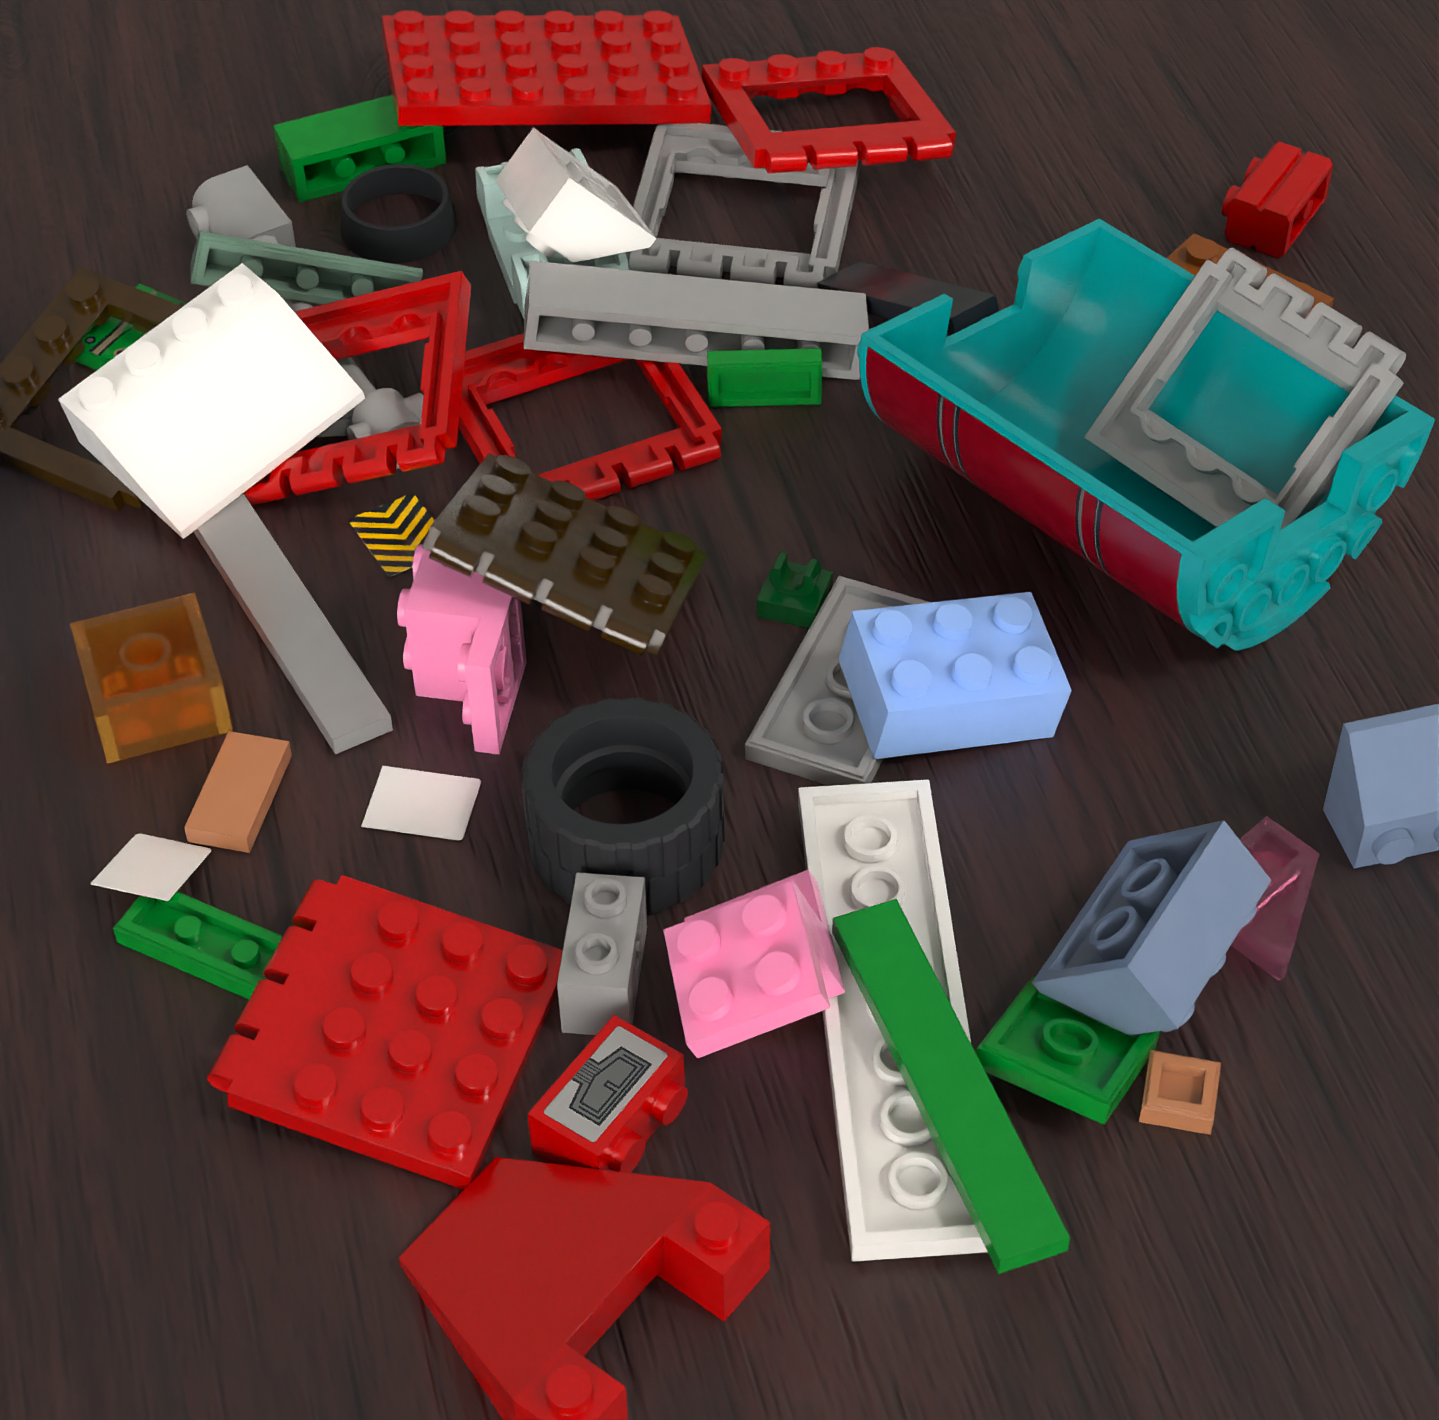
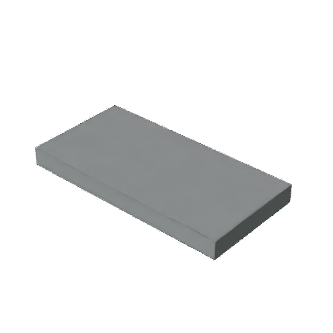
[745,576,931,786]

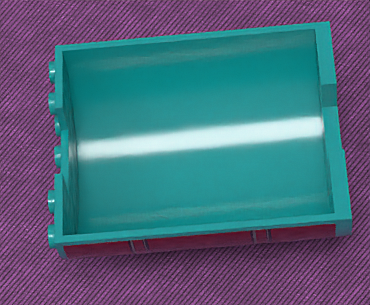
[857,219,1435,651]

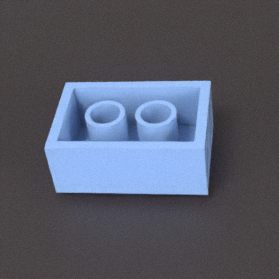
[838,592,1072,759]

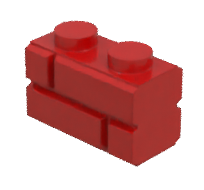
[1221,141,1333,259]

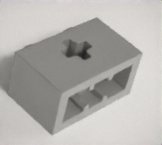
[557,872,647,1035]

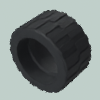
[522,697,725,914]

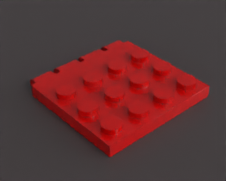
[207,875,563,1190]

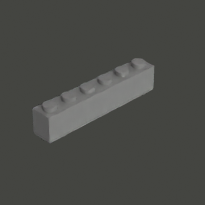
[523,261,869,380]

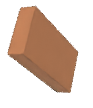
[184,731,292,853]

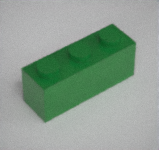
[273,94,447,203]

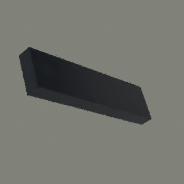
[817,261,999,336]

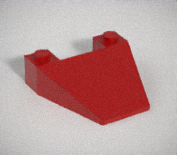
[398,1157,770,1420]

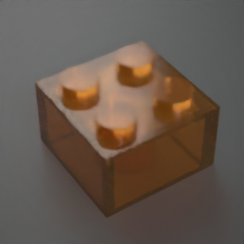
[70,592,233,764]

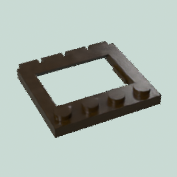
[0,267,183,512]

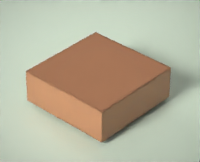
[1139,1050,1221,1135]

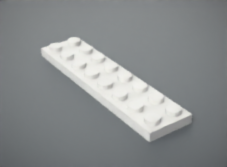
[798,780,987,1261]

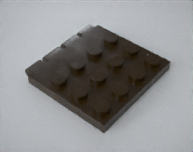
[422,453,708,656]

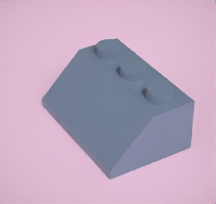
[1323,704,1439,869]
[1032,820,1272,1035]

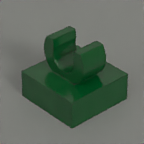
[757,552,833,629]

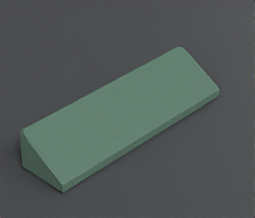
[190,231,423,305]

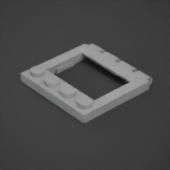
[625,123,861,289]
[1084,248,1406,530]

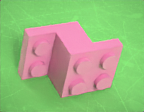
[397,520,527,754]
[663,869,845,1058]

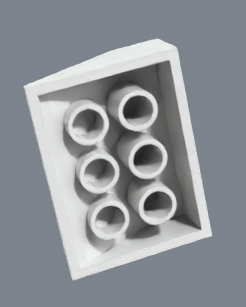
[58,263,365,539]

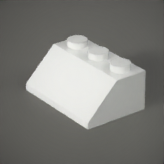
[495,128,656,263]

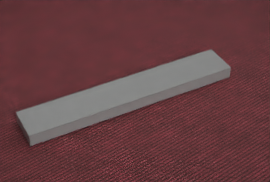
[193,494,393,754]

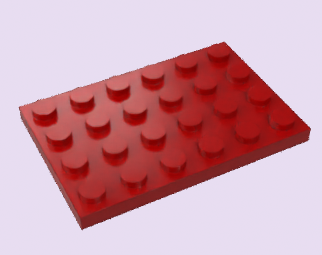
[382,10,711,126]

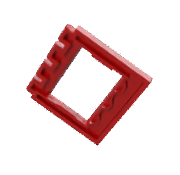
[701,47,956,174]
[243,271,471,506]
[458,333,722,501]

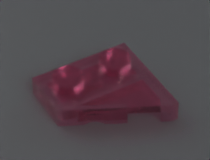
[1231,816,1319,981]

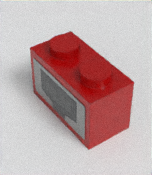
[528,1015,688,1173]

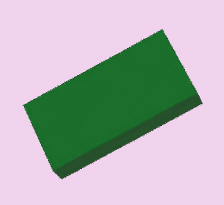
[707,348,822,407]

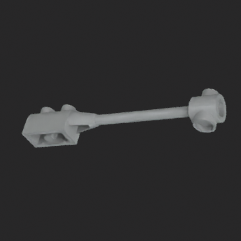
[187,165,424,469]

